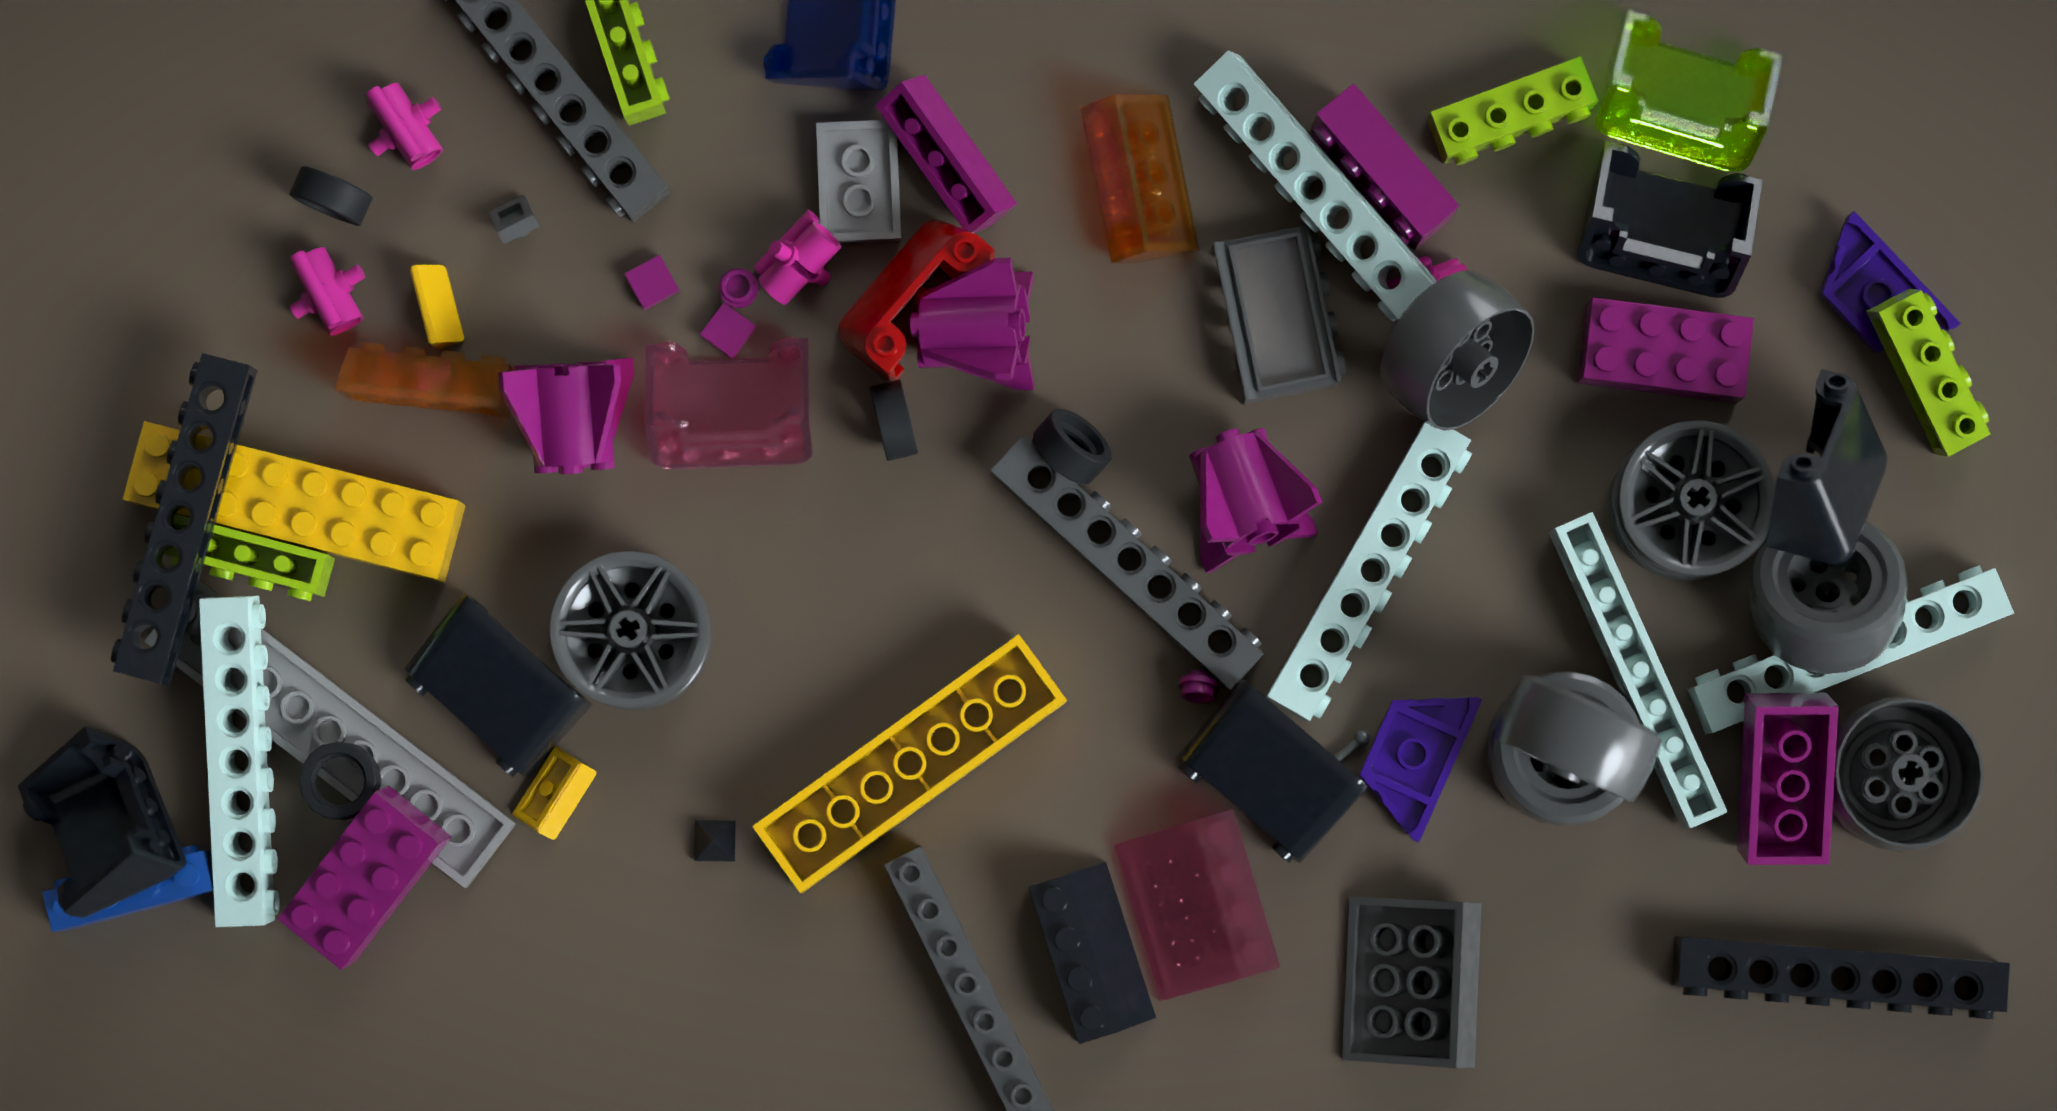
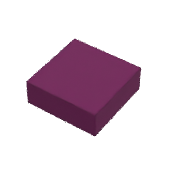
[625,255,680,310]
[700,302,757,360]

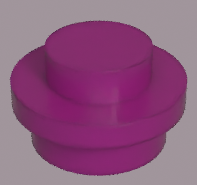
[718,268,759,309]
[1179,670,1220,704]

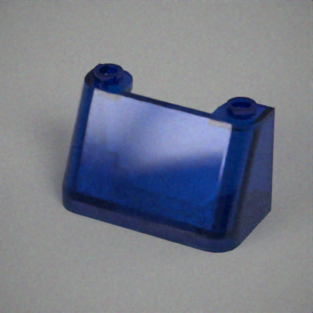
[764,0,896,91]

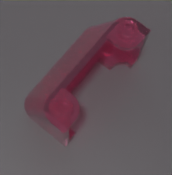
[645,337,813,469]

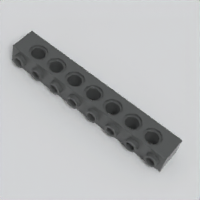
[444,0,671,223]
[990,435,1264,692]
[884,846,1054,1111]

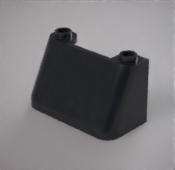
[1578,141,1763,298]
[1767,369,1887,564]
[405,593,592,777]
[1176,680,1368,863]
[17,726,186,918]

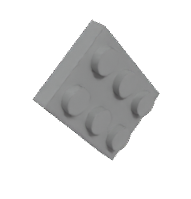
[816,120,902,244]

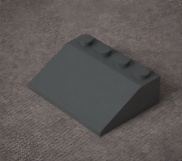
[1342,896,1482,1068]

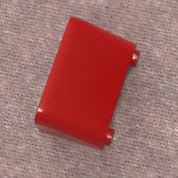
[838,219,995,382]

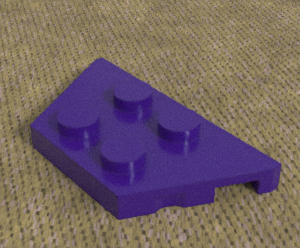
[1819,211,1961,353]
[1359,697,1482,843]

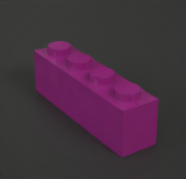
[875,74,1017,233]

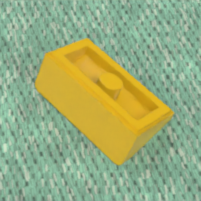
[410,265,464,349]
[512,746,597,840]

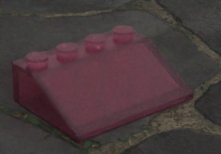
[1114,809,1281,1001]

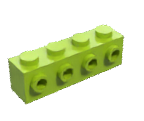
[585,0,670,126]
[1427,56,1598,166]
[1866,289,1991,457]
[164,514,335,602]

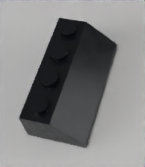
[1029,862,1156,1044]

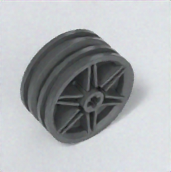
[1609,420,1775,581]
[550,551,712,710]

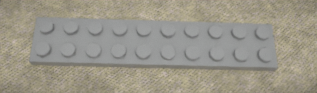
[144,580,517,888]

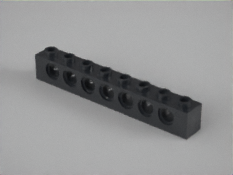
[111,353,258,686]
[1672,936,2010,1019]

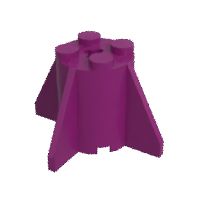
[910,257,1035,391]
[498,358,634,474]
[1189,428,1322,573]

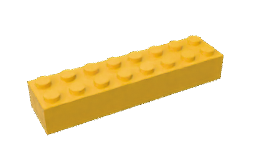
[123,421,466,583]
[752,634,1067,893]

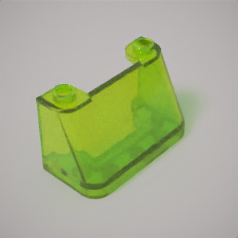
[1595,10,1783,172]

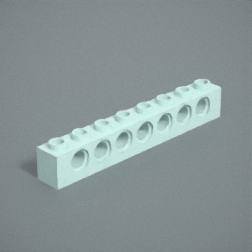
[1194,50,1437,322]
[1266,422,1472,722]
[1549,512,1728,829]
[1687,565,2014,734]
[199,595,280,927]

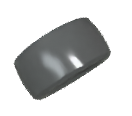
[1380,270,1535,431]
[1748,521,1908,674]
[1486,671,1639,826]
[1495,675,1662,803]
[1832,697,1984,852]

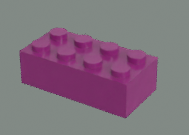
[1310,83,1460,250]
[1577,298,1754,404]
[1737,693,1838,865]
[278,786,452,970]

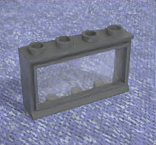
[1211,224,1346,405]

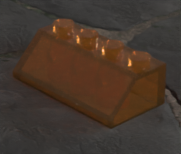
[1080,94,1200,264]
[336,342,515,417]

